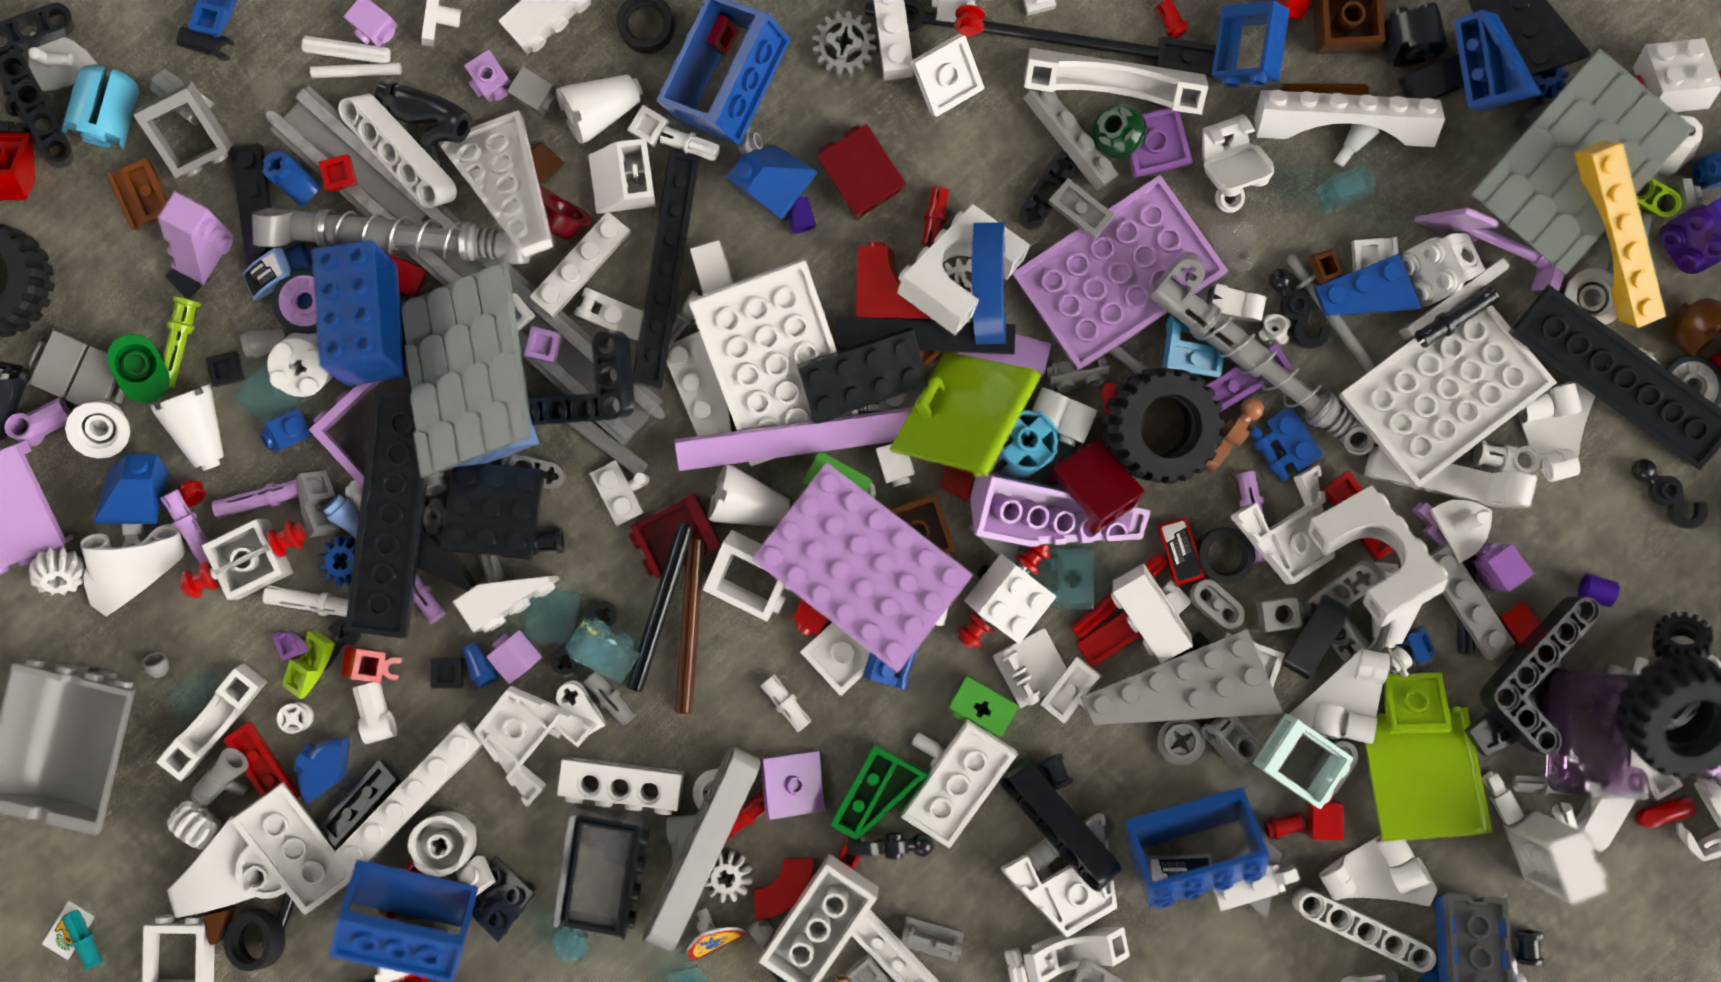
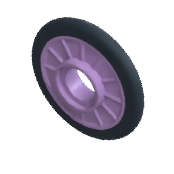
[272,268,317,334]

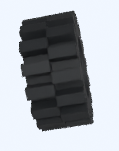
[1652,612,1714,660]

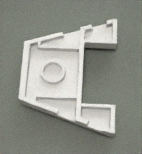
[1231,465,1335,585]
[474,686,597,807]
[1001,813,1117,937]

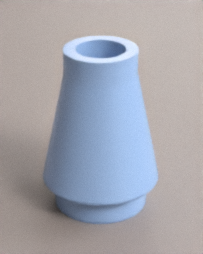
[322,494,359,538]

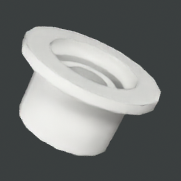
[1564,267,1617,325]
[65,400,131,459]

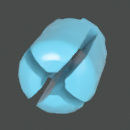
[61,64,139,150]
[992,410,1058,479]

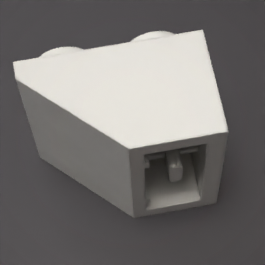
[588,138,656,214]

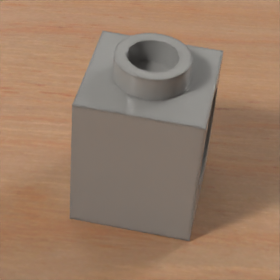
[507,66,557,117]
[1255,596,1305,632]

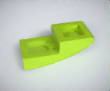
[281,631,335,699]

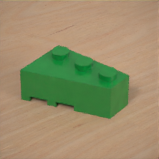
[830,741,928,840]

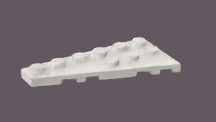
[438,110,553,257]

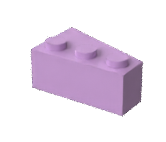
[158,191,234,286]

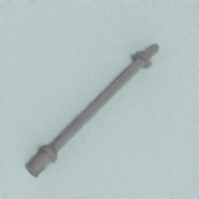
[1287,255,1376,373]

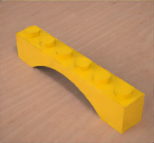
[1574,140,1666,328]

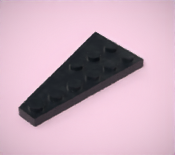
[1468,0,1591,77]

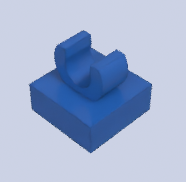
[1397,625,1436,664]

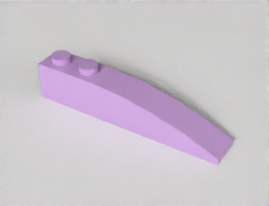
[970,472,1150,547]

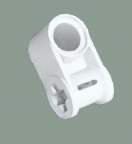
[556,680,606,735]

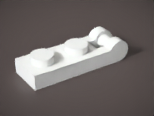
[573,287,643,342]

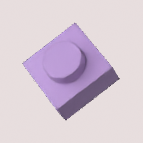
[524,326,563,364]

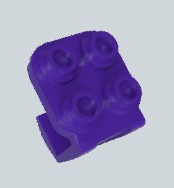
[1659,198,1721,274]

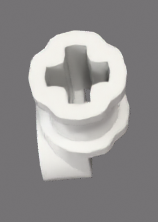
[1473,440,1541,474]

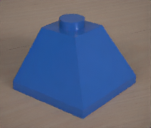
[726,145,817,220]
[94,454,169,524]

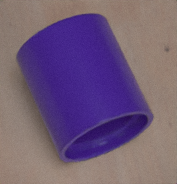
[786,197,817,234]
[1577,573,1620,607]

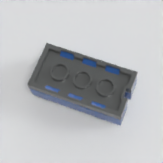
[1434,893,1514,982]

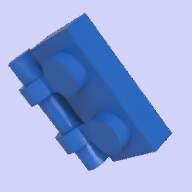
[1249,407,1324,483]

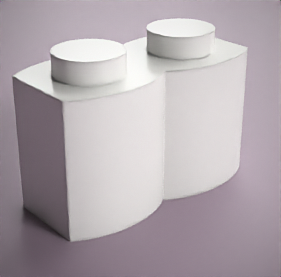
[1032,387,1097,447]

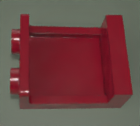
[817,124,906,221]
[1048,439,1145,535]
[629,493,722,579]

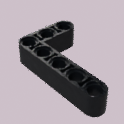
[0,3,74,168]
[527,331,635,425]
[1480,596,1600,754]

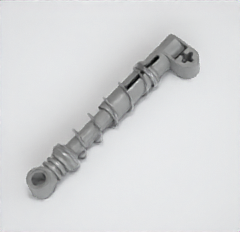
[252,208,530,264]
[1148,252,1375,455]

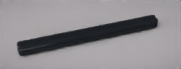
[627,522,694,692]

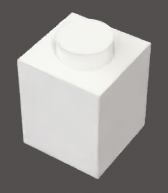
[876,444,915,487]

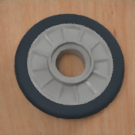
[1665,354,1721,406]

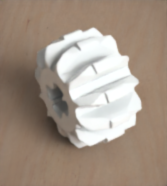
[29,547,85,596]
[167,801,222,850]
[704,850,753,903]

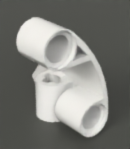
[1517,380,1596,482]
[80,524,185,617]
[1288,648,1391,744]
[167,816,263,918]
[1319,835,1438,907]

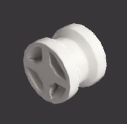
[277,702,314,734]

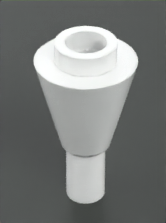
[1333,124,1380,168]

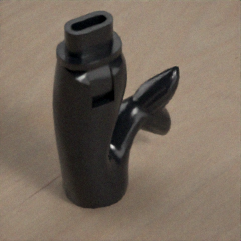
[375,80,472,167]

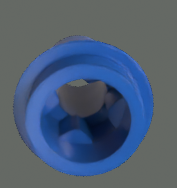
[461,642,500,689]

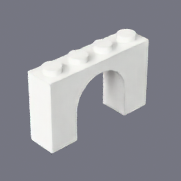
[897,204,1030,335]
[1308,485,1449,627]

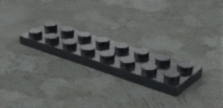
[1508,284,1721,470]
[345,390,428,638]

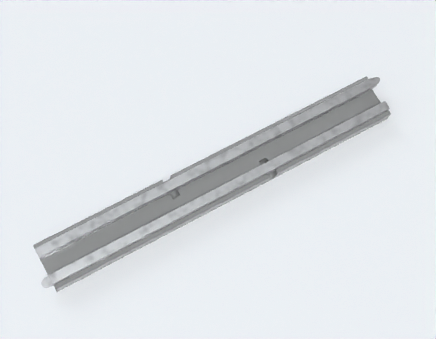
[266,86,665,446]

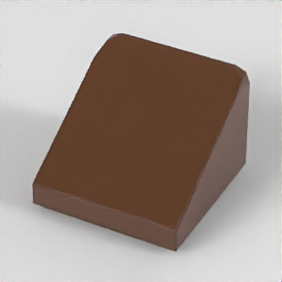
[531,142,565,184]
[1308,248,1345,285]
[204,905,236,945]

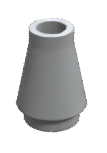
[240,328,287,359]

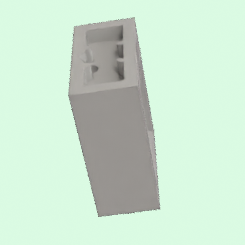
[133,81,233,178]

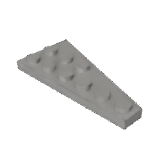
[1080,629,1283,725]

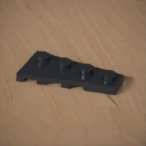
[1464,661,1593,756]

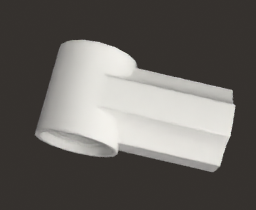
[352,682,397,744]

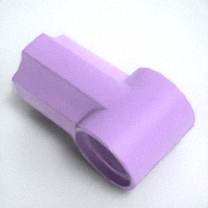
[4,397,71,447]

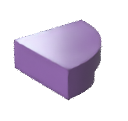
[271,631,309,662]

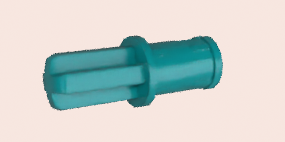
[62,910,104,971]

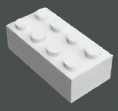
[1503,811,1608,904]
[759,854,879,982]

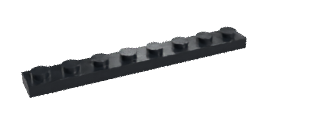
[632,150,700,389]

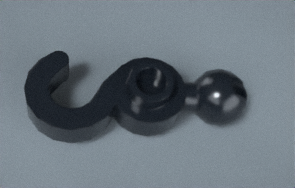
[1269,268,1330,350]
[1631,458,1709,529]
[848,832,934,859]

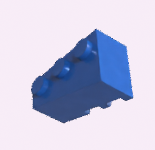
[1453,10,1542,111]

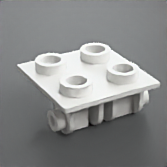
[992,628,1067,709]

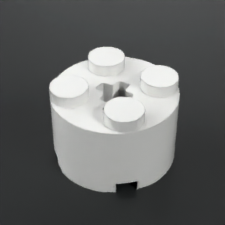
[267,332,333,397]
[408,810,477,877]

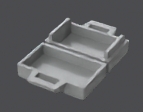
[28,330,125,405]

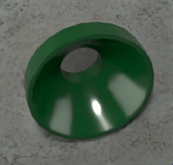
[1093,103,1147,158]

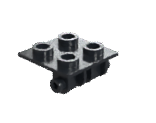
[472,856,537,942]

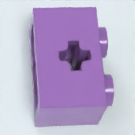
[1467,542,1534,592]

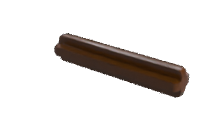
[1280,83,1369,95]

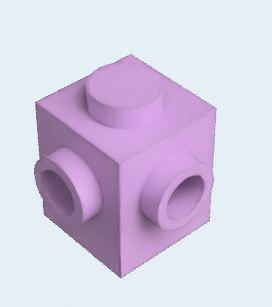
[343,0,398,46]
[464,49,512,102]
[486,630,542,684]

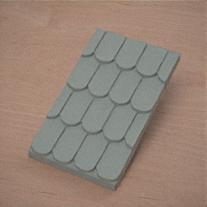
[1470,48,1694,275]
[401,262,539,477]

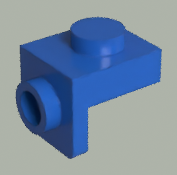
[260,409,313,454]

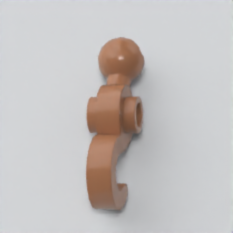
[1204,397,1264,473]

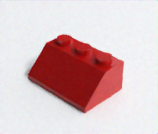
[0,133,35,200]

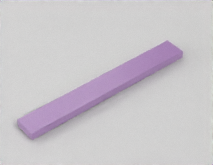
[674,407,913,471]

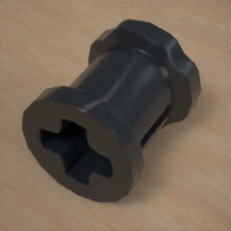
[533,527,565,555]
[1038,753,1074,790]
[1515,929,1544,966]

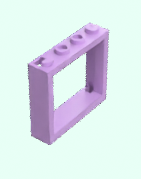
[309,351,409,488]

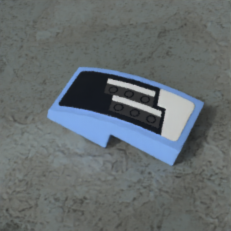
[242,248,292,301]

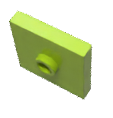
[1382,672,1452,734]

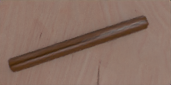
[675,536,705,714]

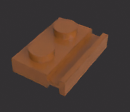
[107,157,169,231]

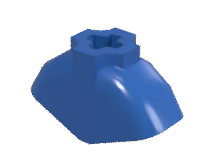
[261,149,321,206]
[293,737,350,805]

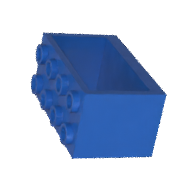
[656,0,791,146]
[312,240,406,386]
[1125,786,1269,909]
[329,860,479,982]

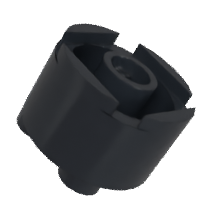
[1383,2,1448,67]

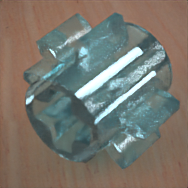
[551,927,591,963]

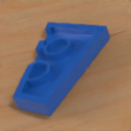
[1313,254,1422,316]

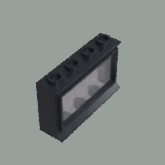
[552,803,650,940]

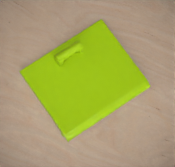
[889,352,1041,478]
[1364,706,1493,842]

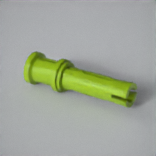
[162,296,201,388]

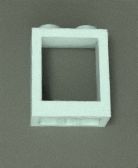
[1252,713,1354,809]

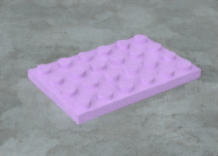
[1012,175,1228,371]
[752,463,973,673]

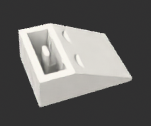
[453,575,560,633]

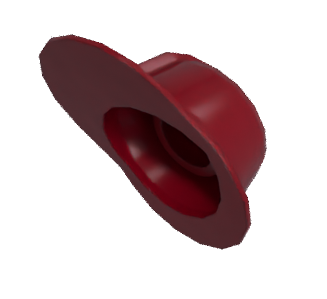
[539,184,593,239]

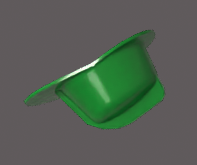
[107,334,170,404]

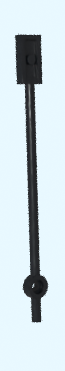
[865,0,1216,78]

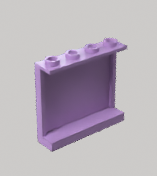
[0,440,73,574]

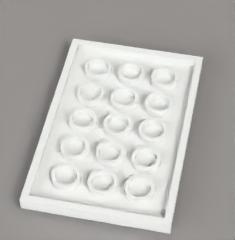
[688,258,858,467]
[1338,290,1557,490]

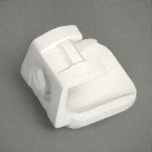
[1202,114,1274,197]
[1400,233,1485,306]
[1675,777,1721,861]

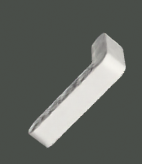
[1364,446,1537,509]

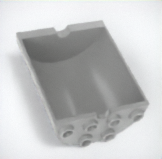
[0,658,136,835]

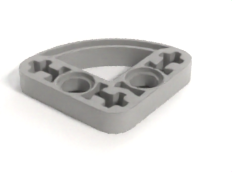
[1304,561,1395,663]

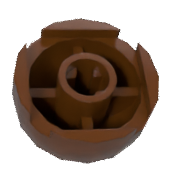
[1672,298,1721,358]

